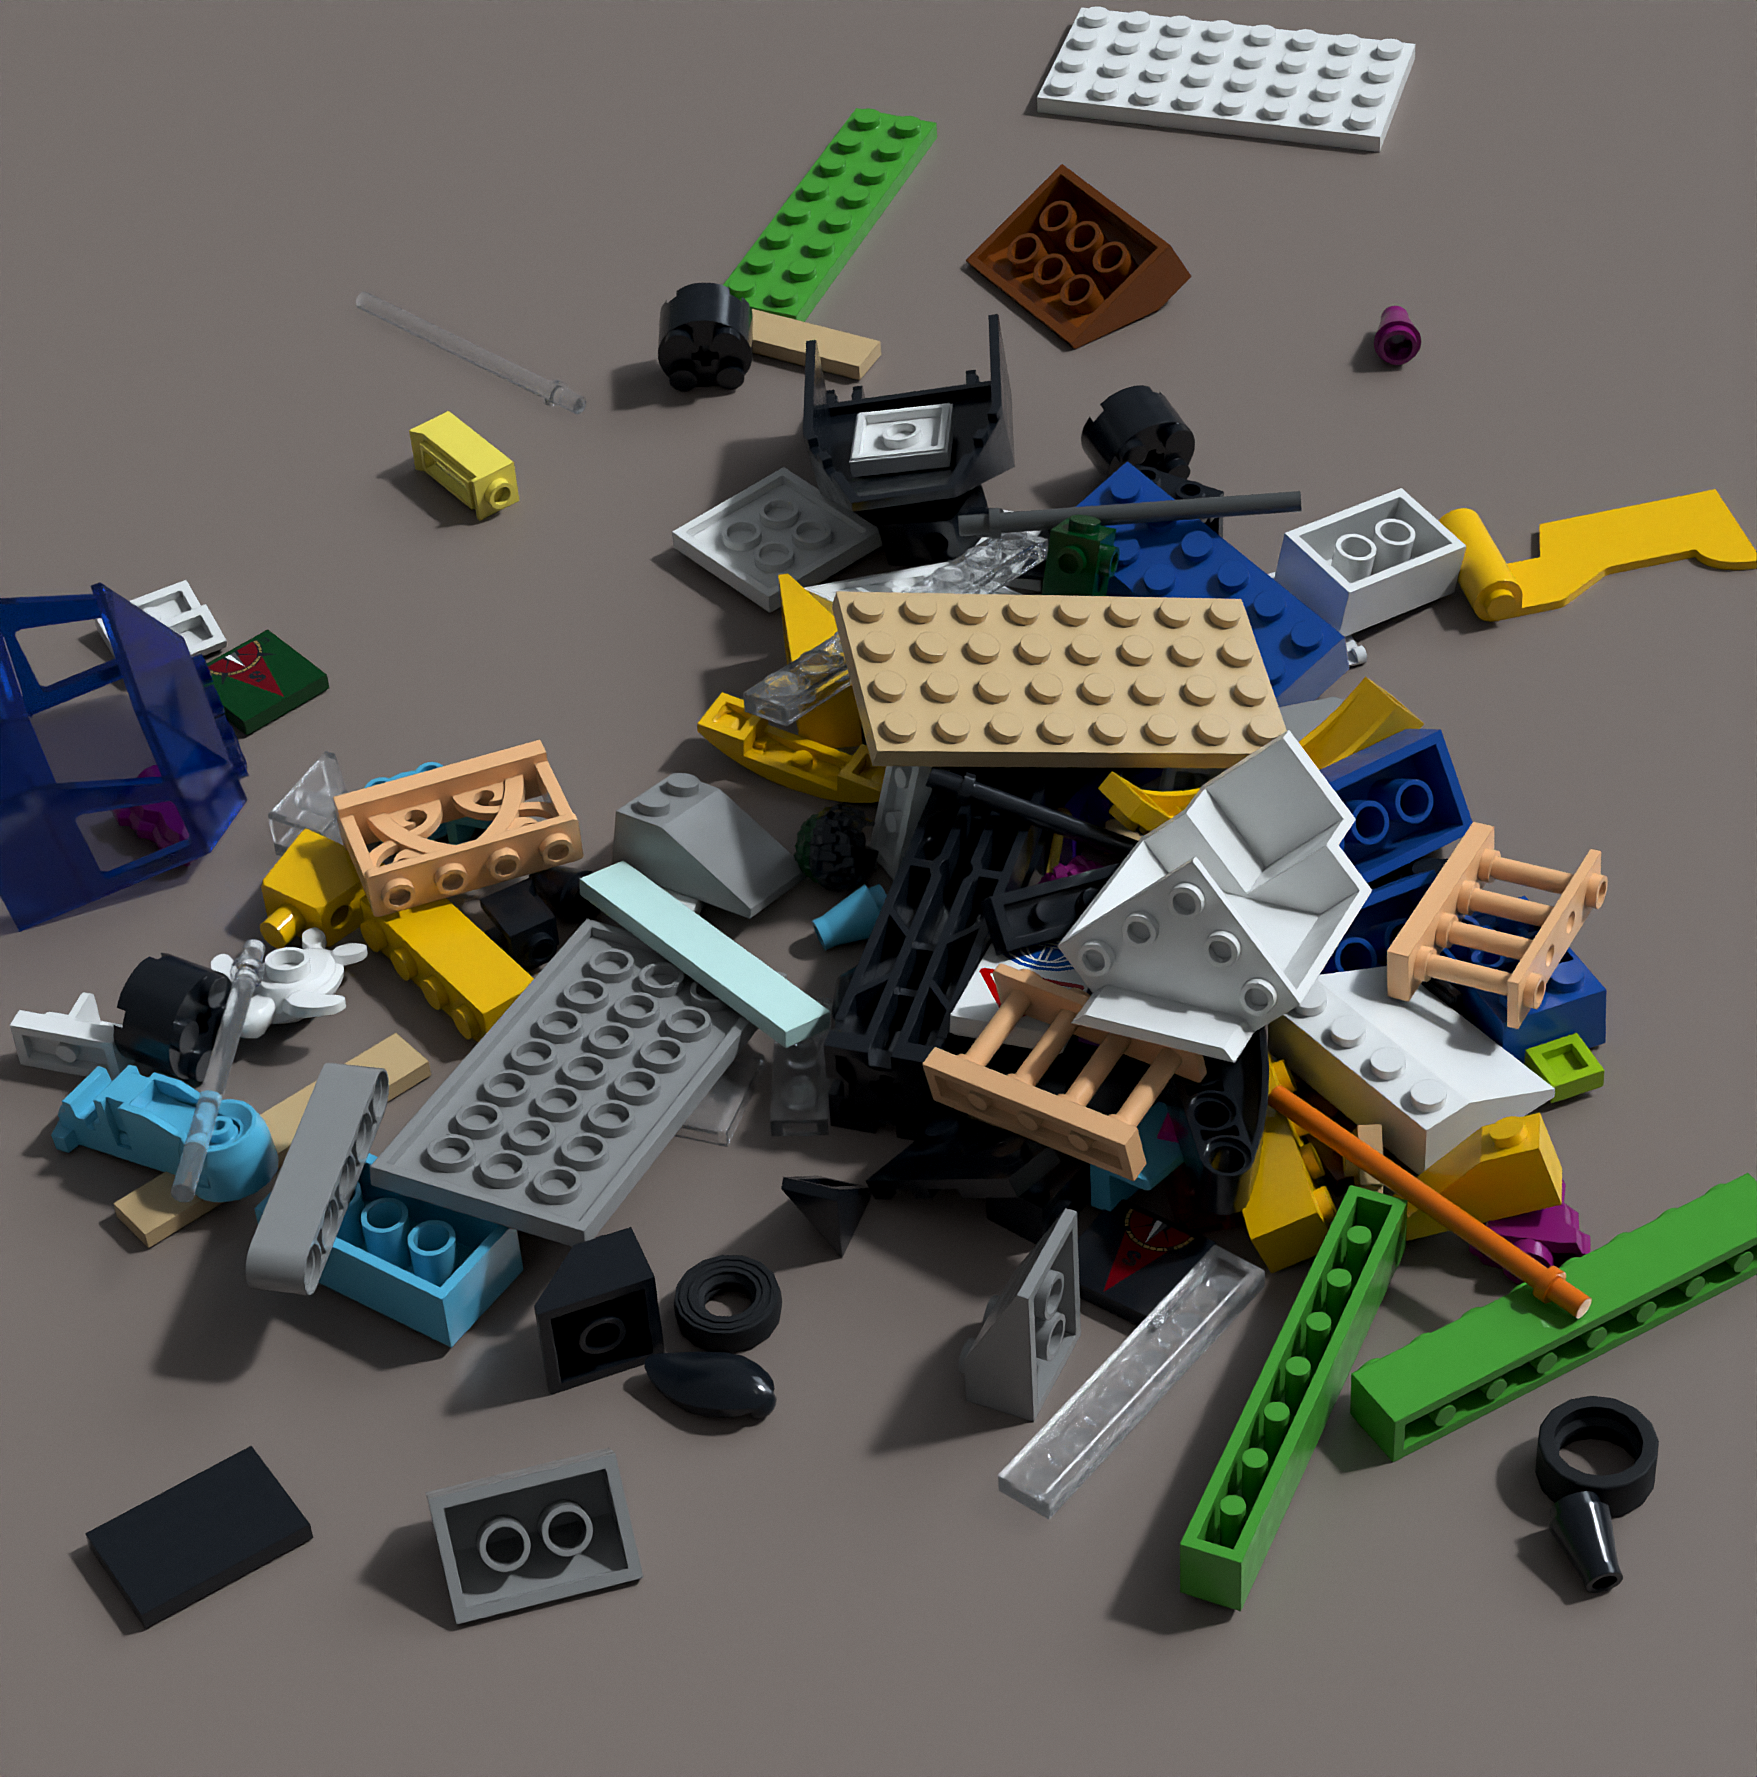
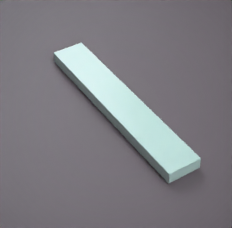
[580,860,831,1048]

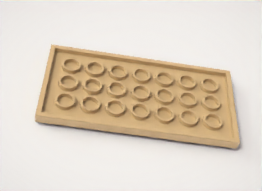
[832,591,1287,768]

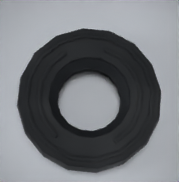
[674,1255,782,1353]

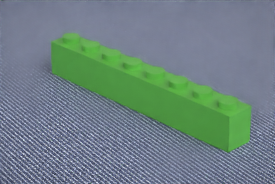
[1350,1173,1757,1462]
[1180,1185,1408,1611]

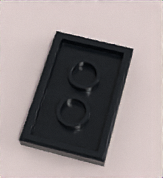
[85,1446,313,1629]

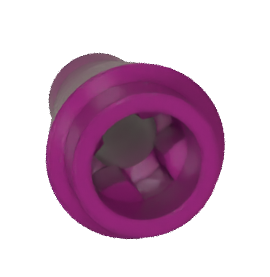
[1374,306,1421,365]

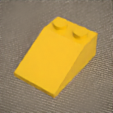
[778,574,863,749]

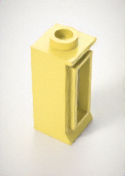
[409,411,519,521]

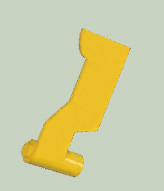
[1438,489,1757,622]

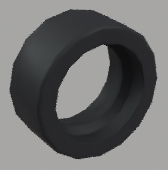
[1535,1396,1659,1518]

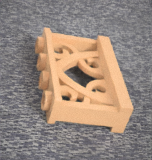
[333,740,583,917]

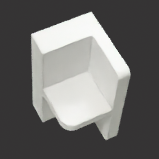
[10,992,135,1081]

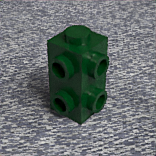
[1041,515,1120,596]

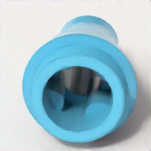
[811,884,887,951]

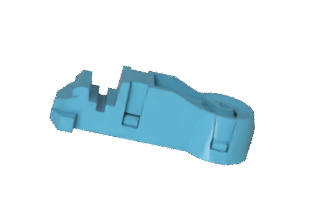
[51,1064,279,1202]

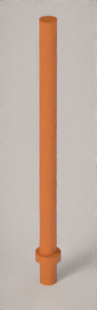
[1268,1085,1592,1319]

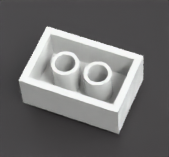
[1274,488,1466,637]

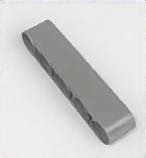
[246,1063,389,1296]

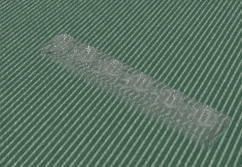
[998,1245,1265,1520]

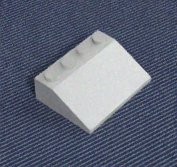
[1268,966,1555,1175]

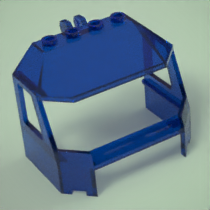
[0,582,249,932]

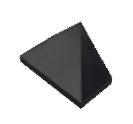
[781,1175,871,1258]

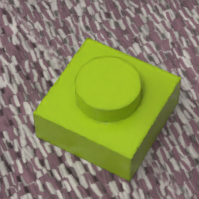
[1524,1033,1605,1103]

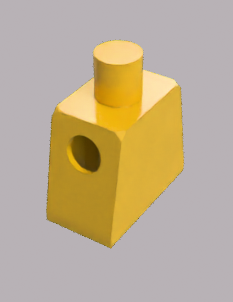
[260,828,385,949]

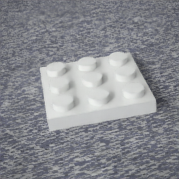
[672,467,882,613]

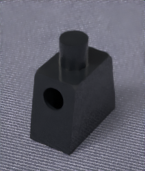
[876,484,1004,566]

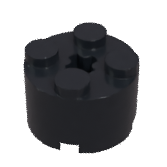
[658,282,753,391]
[1081,385,1195,480]
[113,953,241,1082]

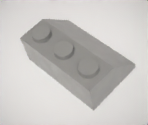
[425,1448,644,1624]

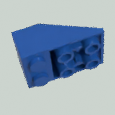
[1440,896,1607,1064]

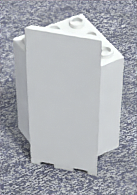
[1057,730,1372,1063]

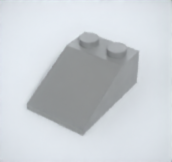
[612,773,806,919]
[958,1208,1081,1422]

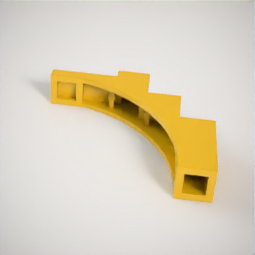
[1098,676,1424,835]

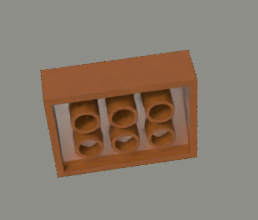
[966,164,1192,349]

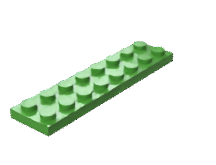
[723,108,937,322]

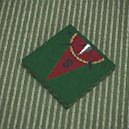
[185,629,329,735]

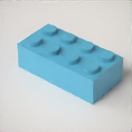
[254,1153,524,1348]

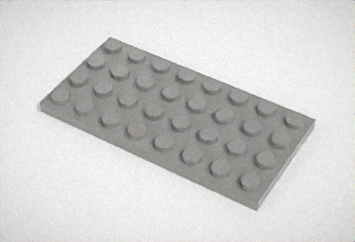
[370,919,787,1247]

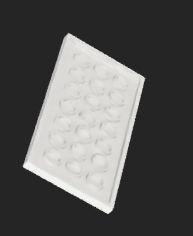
[1037,7,1415,152]

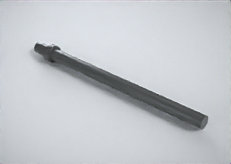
[958,491,1302,539]

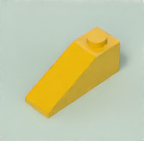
[1393,1112,1562,1241]

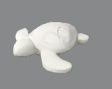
[211,927,368,1038]

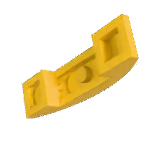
[697,692,886,803]

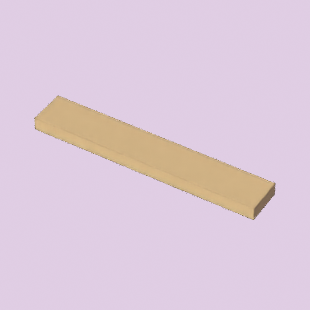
[113,1033,431,1248]

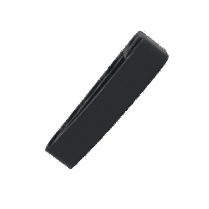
[1162,1026,1269,1215]

